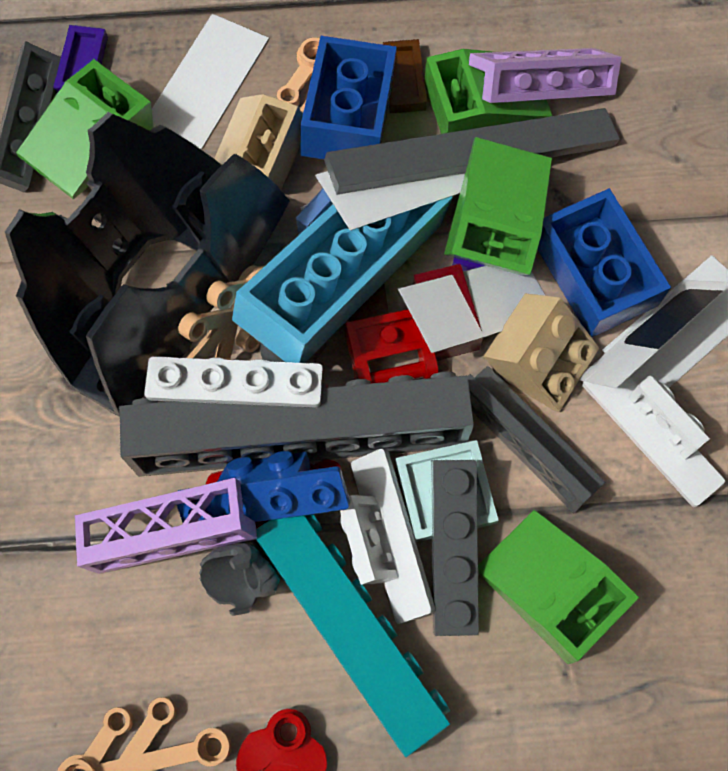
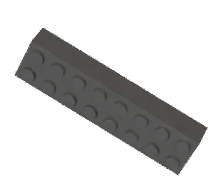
[119,372,474,477]

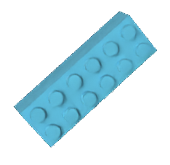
[232,196,453,363]

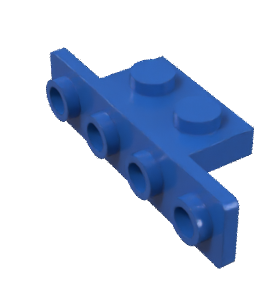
[177,451,350,523]

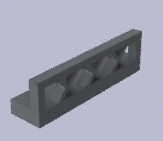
[467,366,606,514]

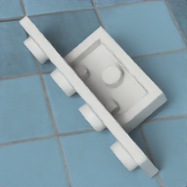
[144,357,323,408]
[583,371,725,507]
[340,449,435,624]

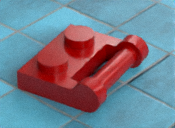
[343,309,438,384]

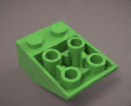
[424,49,553,134]
[16,59,154,199]
[444,137,552,275]
[478,510,639,664]

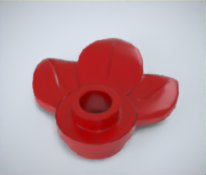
[236,709,327,771]

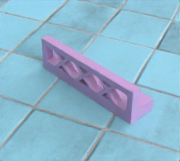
[469,48,621,103]
[75,478,257,574]

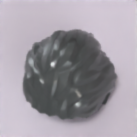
[199,543,280,616]

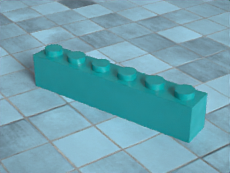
[256,514,450,758]

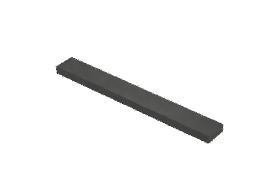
[324,108,620,195]

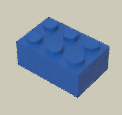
[301,35,397,159]
[537,188,671,337]

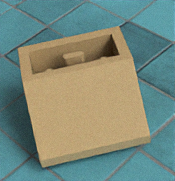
[214,94,303,190]
[483,293,599,412]

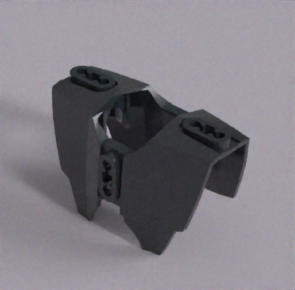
[5,112,290,417]

